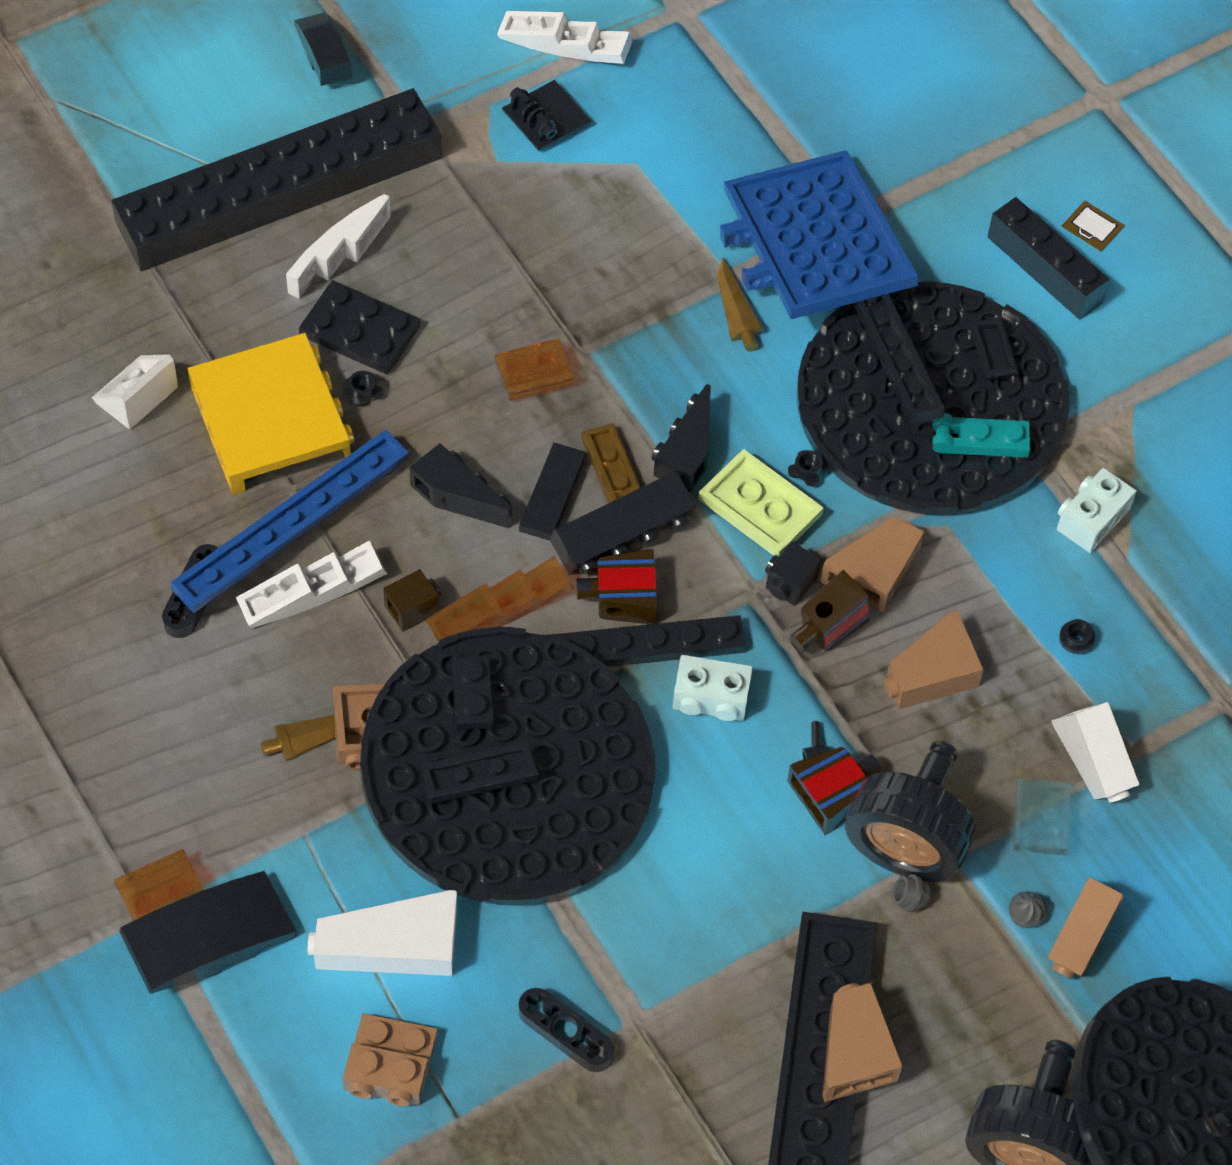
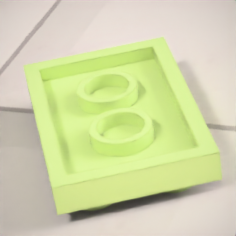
[698,449,824,556]

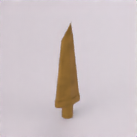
[717,257,763,351]
[260,715,335,761]

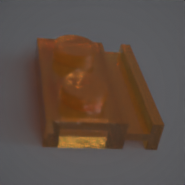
[495,338,574,401]
[114,849,203,921]

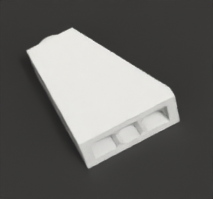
[1051,702,1139,803]

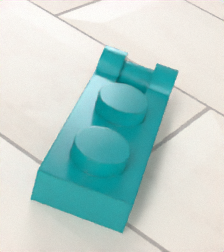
[932,413,1030,458]

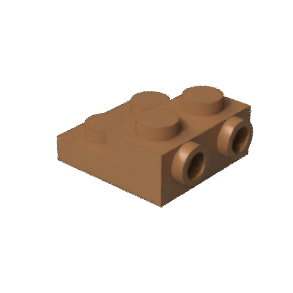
[333,684,385,770]
[343,1013,438,1107]

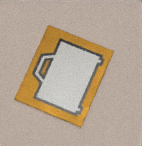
[1061,200,1125,251]

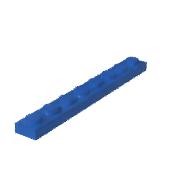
[171,429,409,613]

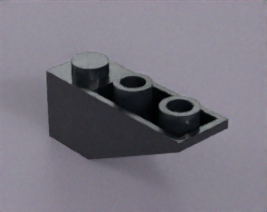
[652,383,711,494]
[409,443,512,528]

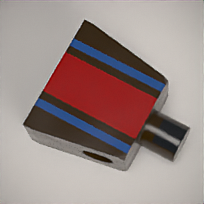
[576,549,657,625]
[790,570,869,652]
[787,747,881,835]

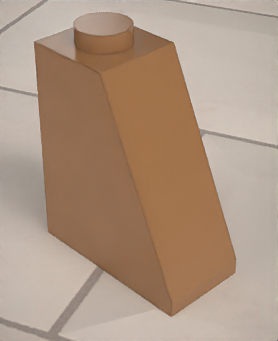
[821,517,924,613]
[884,610,983,709]
[1047,877,1125,980]
[822,983,902,1102]

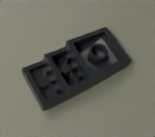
[119,870,297,994]

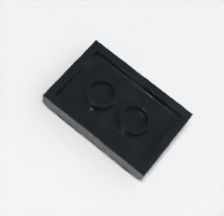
[298,280,420,375]

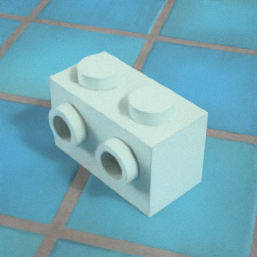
[1057,468,1136,553]
[673,655,752,721]

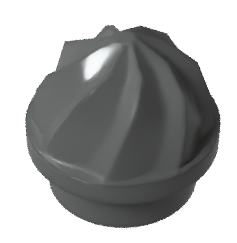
[892,874,931,912]
[1008,891,1047,928]

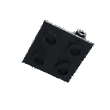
[502,79,591,151]

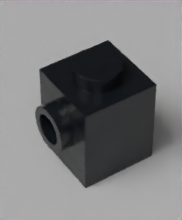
[765,541,821,606]

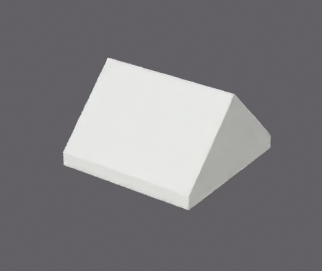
[92,354,178,430]

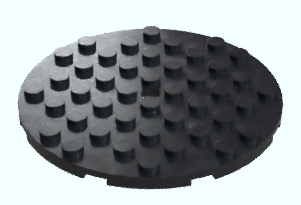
[796,281,1069,515]
[360,627,655,905]
[1072,976,1232,1165]

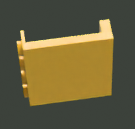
[188,333,355,495]

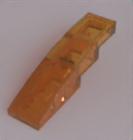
[426,556,574,641]

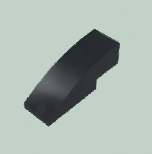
[294,13,352,86]

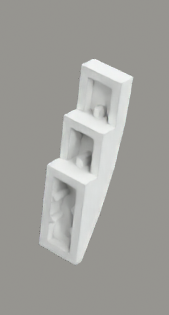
[497,11,633,64]
[286,194,391,299]
[236,540,387,628]

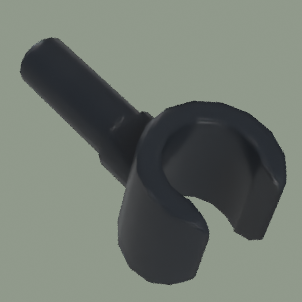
[802,721,825,759]

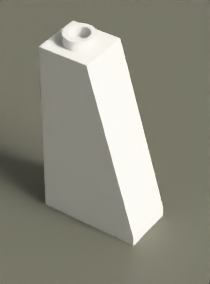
[308,890,457,976]

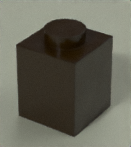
[383,569,441,632]

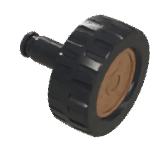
[845,741,976,882]
[965,1040,1092,1165]

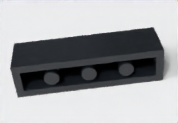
[987,197,1109,320]
[549,471,696,576]

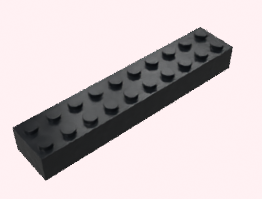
[111,88,442,272]

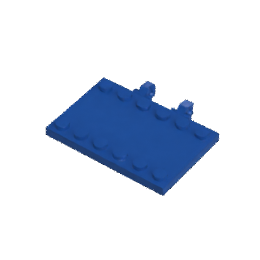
[720,150,918,319]

